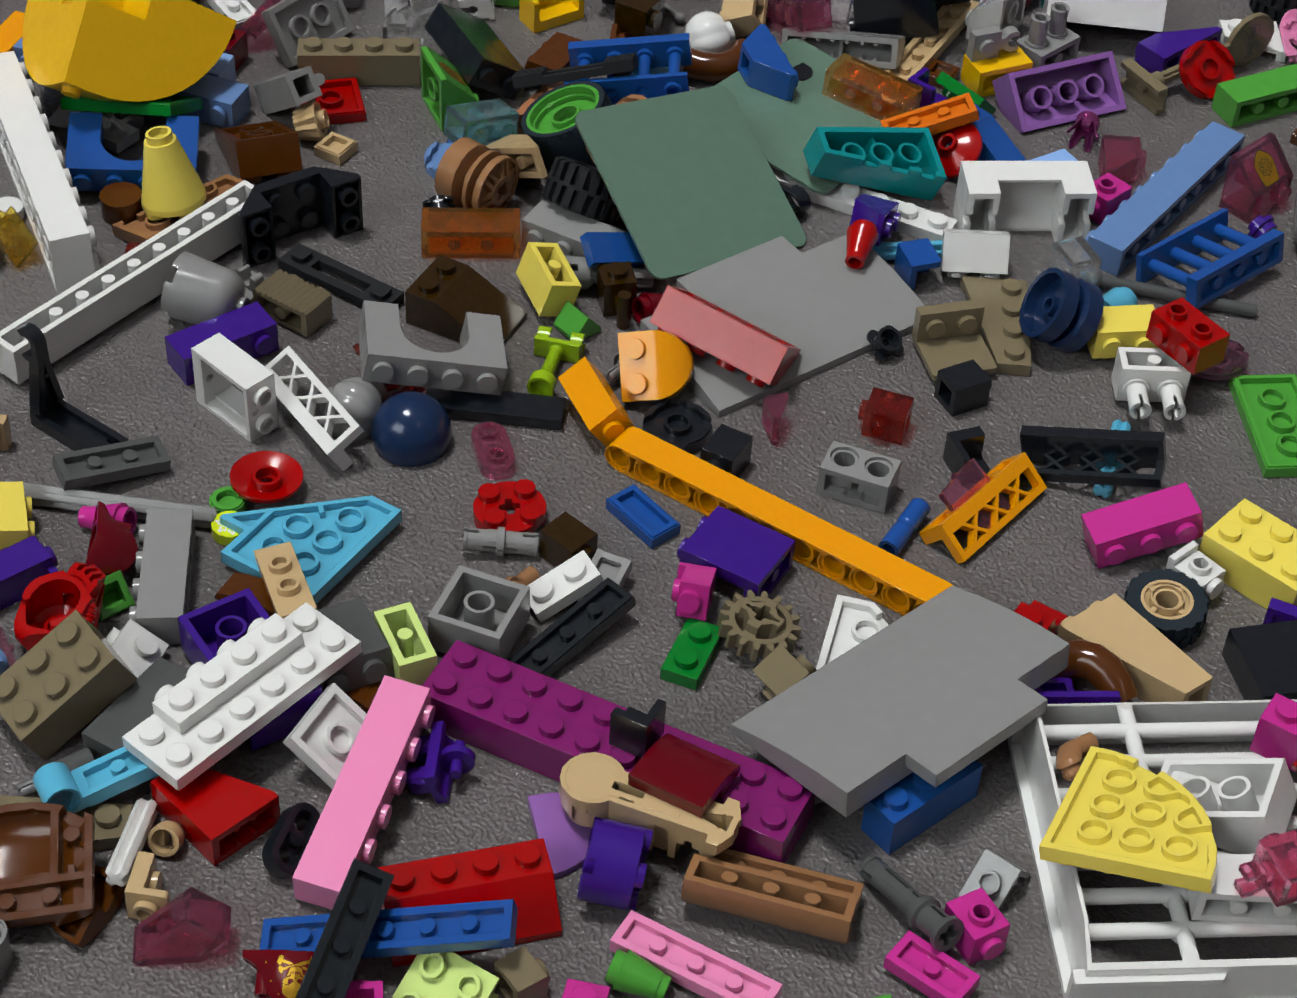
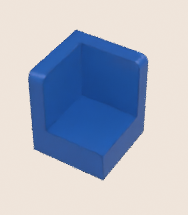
[894,238,942,290]

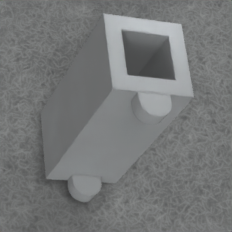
[253,66,325,115]

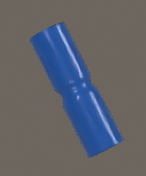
[878,498,930,556]

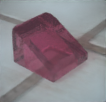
[761,393,789,445]

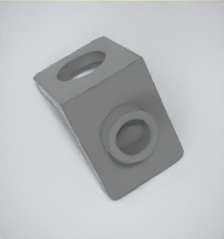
[959,849,1031,910]

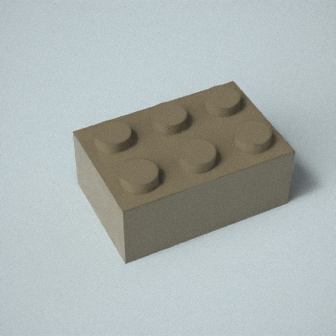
[0,609,138,761]

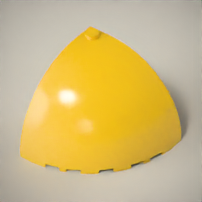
[22,0,237,103]

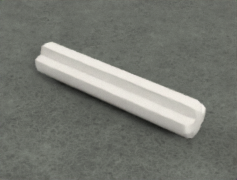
[105,798,157,887]

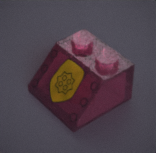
[1219,132,1293,224]

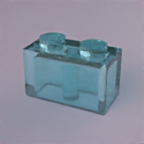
[444,99,519,145]

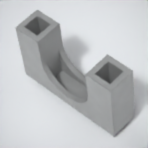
[358,300,508,395]

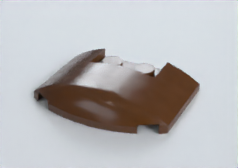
[0,802,95,928]

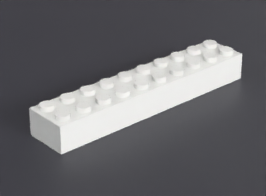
[0,51,100,294]

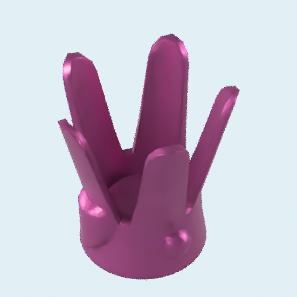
[1067,111,1100,153]

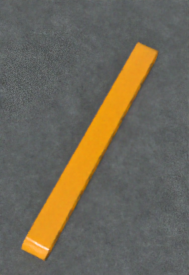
[604,426,954,616]

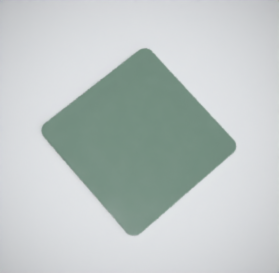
[715,38,919,194]
[575,85,806,280]

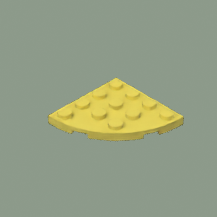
[1039,746,1217,894]

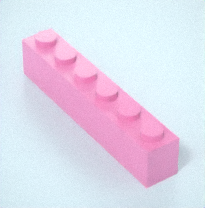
[292,675,436,910]

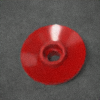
[932,123,983,178]
[230,451,303,503]

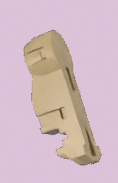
[559,752,742,858]

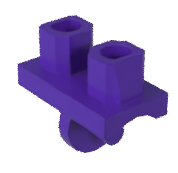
[406,720,476,804]

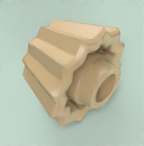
[292,99,330,141]

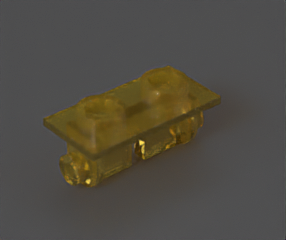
[0,206,39,268]

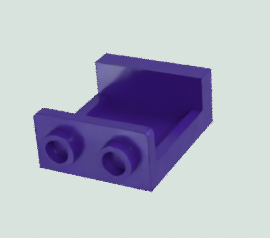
[677,505,795,598]

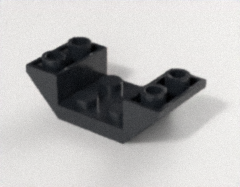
[239,166,363,268]

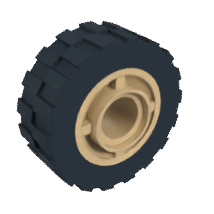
[1124,568,1209,649]

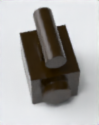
[596,261,637,330]

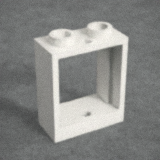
[191,333,278,443]

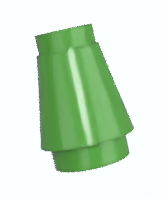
[604,949,672,998]

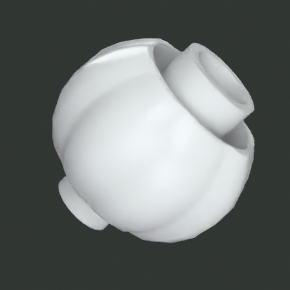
[684,11,736,53]

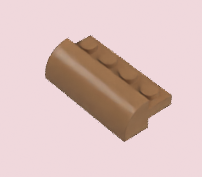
[681,849,864,945]

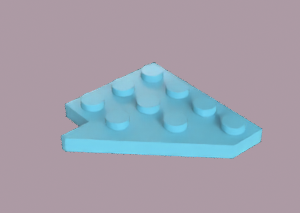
[219,495,402,604]

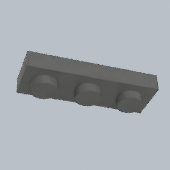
[52,435,171,491]

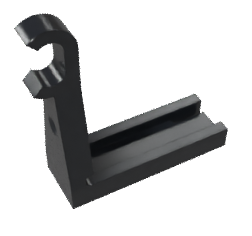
[17,323,128,451]

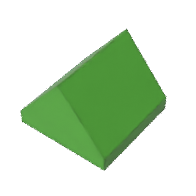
[554,301,601,340]
[99,570,135,621]

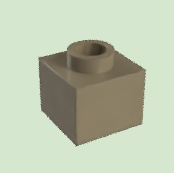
[494,946,550,998]

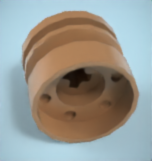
[435,137,519,220]

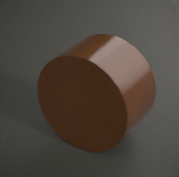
[99,182,144,225]

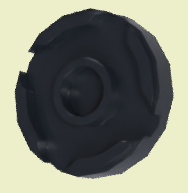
[642,400,712,454]

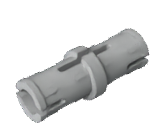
[462,526,539,557]

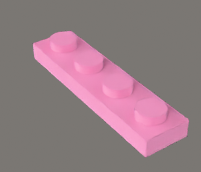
[609,910,783,998]

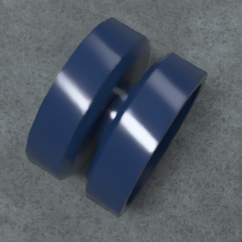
[1019,268,1104,353]

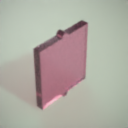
[938,458,1011,538]

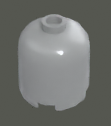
[161,251,249,325]

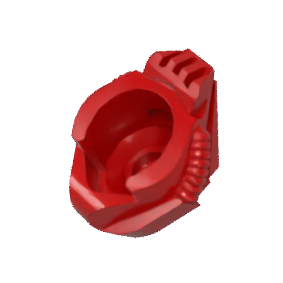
[14,562,106,651]

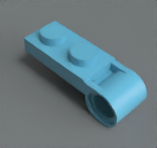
[33,747,159,813]

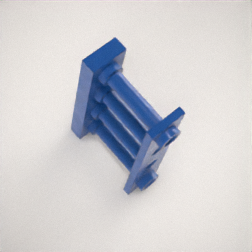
[564,33,693,105]
[1136,208,1284,309]

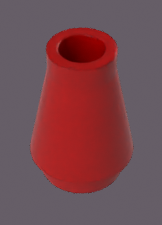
[845,219,879,269]

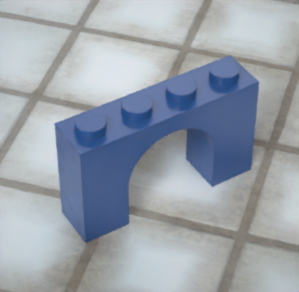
[65,112,200,191]

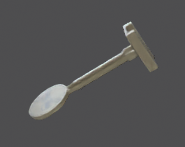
[1120,12,1274,116]

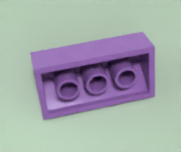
[992,51,1127,134]

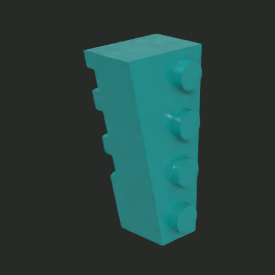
[803,127,947,201]

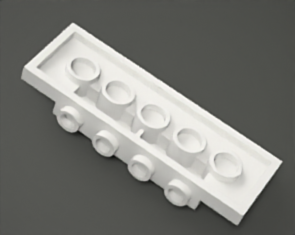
[122,602,362,791]

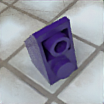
[849,193,901,246]

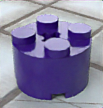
[577,817,653,911]

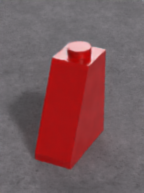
[150,769,280,866]

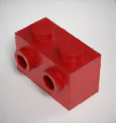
[1146,297,1231,375]

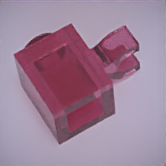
[1233,829,1297,907]

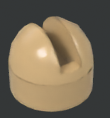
[147,820,185,857]

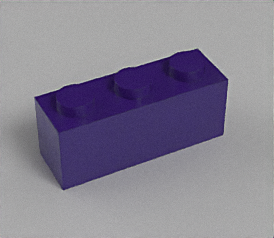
[165,301,279,386]

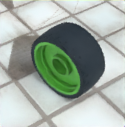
[521,81,613,171]

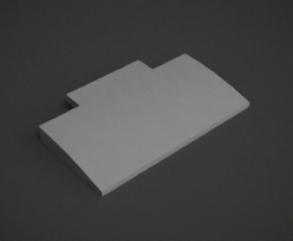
[640,234,925,417]
[730,586,1070,817]

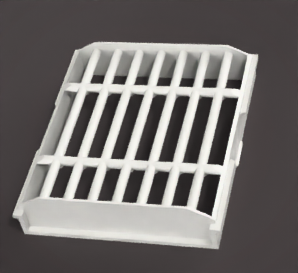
[1008,699,1297,998]

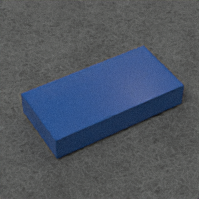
[580,232,645,268]
[606,484,680,549]

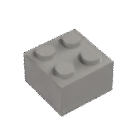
[428,565,530,659]

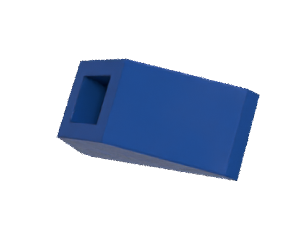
[737,24,798,101]

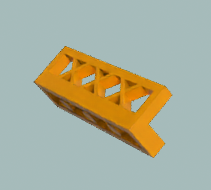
[919,452,1047,564]

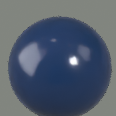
[372,391,452,467]

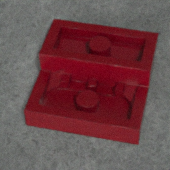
[628,733,741,818]

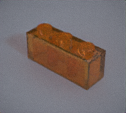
[822,53,923,121]
[421,207,520,258]

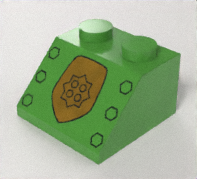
[420,46,480,132]

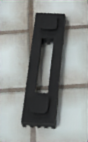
[512,52,639,92]
[278,243,404,309]

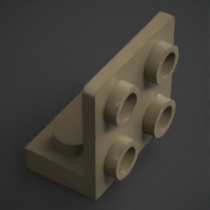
[912,299,997,381]

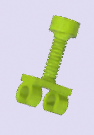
[527,325,586,396]

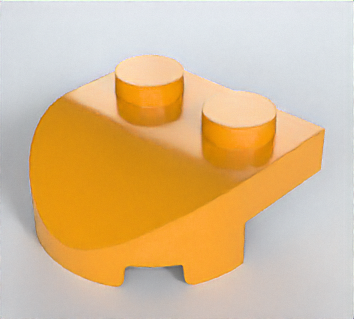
[617,330,694,403]

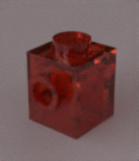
[858,387,914,445]

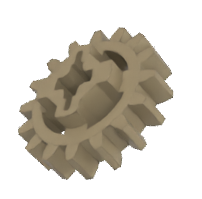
[717,590,802,662]

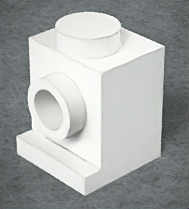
[1166,541,1226,600]

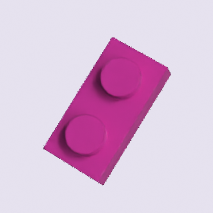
[883,930,981,998]

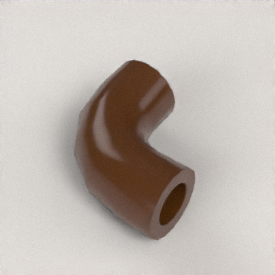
[683,38,745,82]
[1054,639,1139,703]

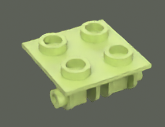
[392,952,500,998]

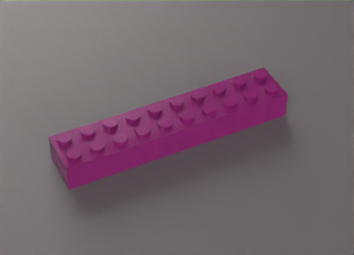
[422,640,815,863]

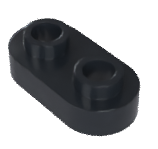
[262,802,320,879]

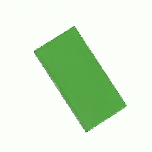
[1228,374,1297,478]

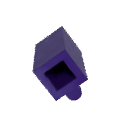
[0,535,58,610]

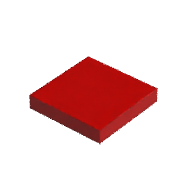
[300,77,366,125]

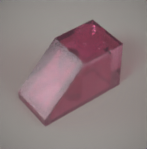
[1098,135,1146,185]
[132,887,232,966]

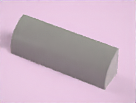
[781,26,906,69]

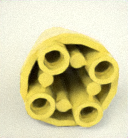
[141,126,206,221]

